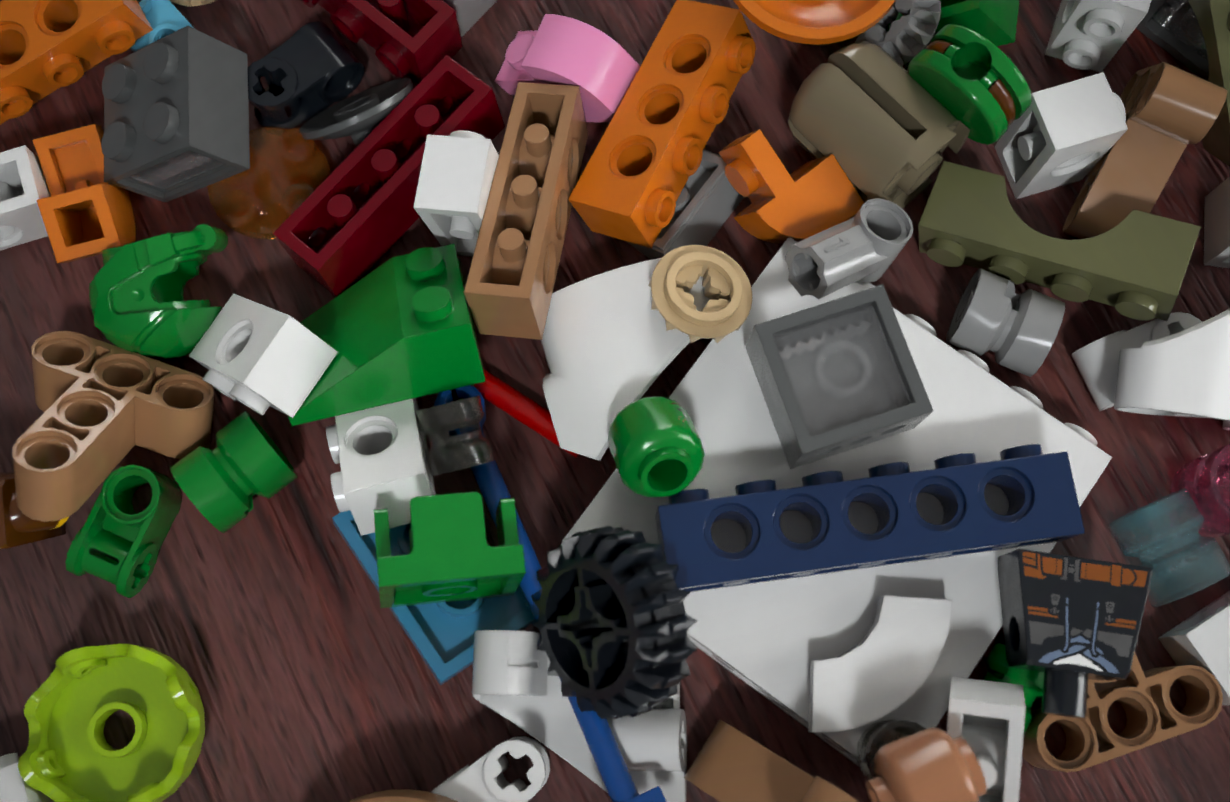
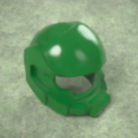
[89,224,228,358]

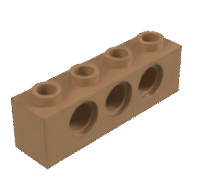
[464,82,588,340]

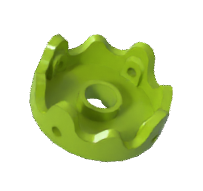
[18,644,205,802]

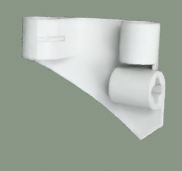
[541,258,709,461]
[1114,308,1230,431]
[472,630,687,802]

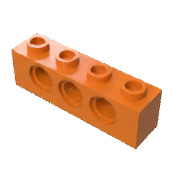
[0,0,153,125]
[568,0,757,249]

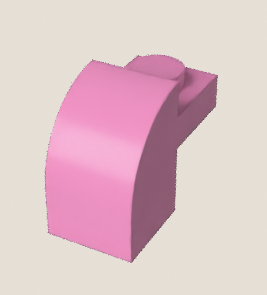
[495,14,640,123]

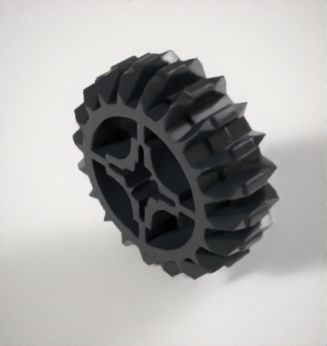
[531,526,698,719]

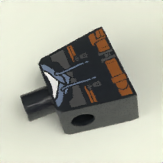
[998,549,1152,719]

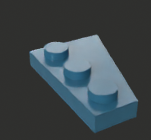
[332,511,535,686]

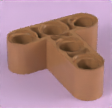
[1063,62,1228,239]
[12,331,214,522]
[1022,653,1223,772]
[684,720,859,802]

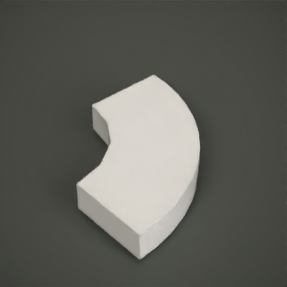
[808,595,953,732]

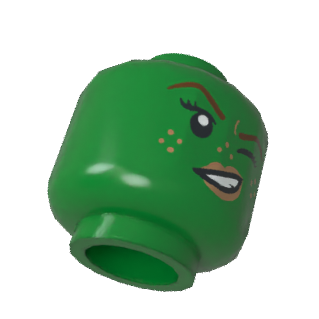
[608,397,704,497]

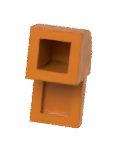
[32,124,136,263]
[718,129,864,243]

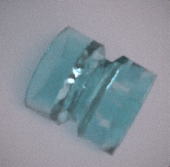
[1107,487,1230,607]

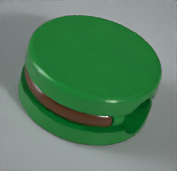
[908,24,1032,145]

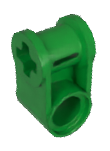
[65,464,182,598]

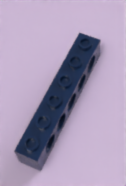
[655,444,1085,592]

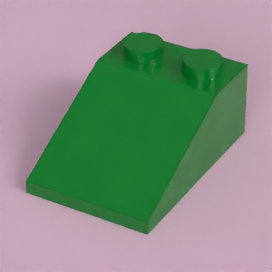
[288,244,486,426]

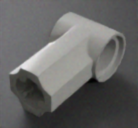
[785,198,913,299]

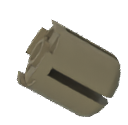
[788,41,970,209]

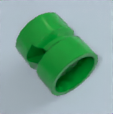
[170,411,298,533]

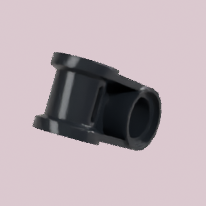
[248,21,364,136]

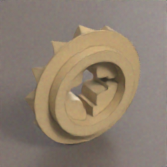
[648,245,752,343]

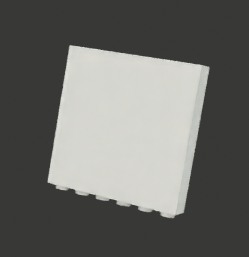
[564,237,1112,778]

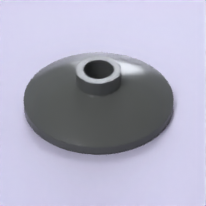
[299,78,414,146]

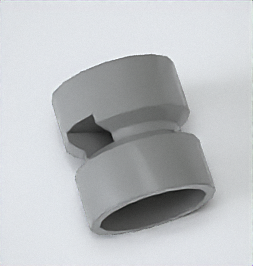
[946,268,1065,377]

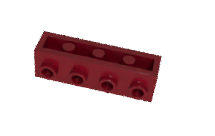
[301,0,463,84]
[273,55,505,297]

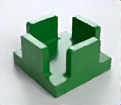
[373,492,526,608]

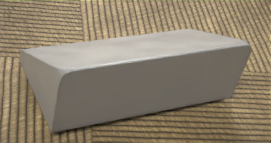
[626,150,744,260]

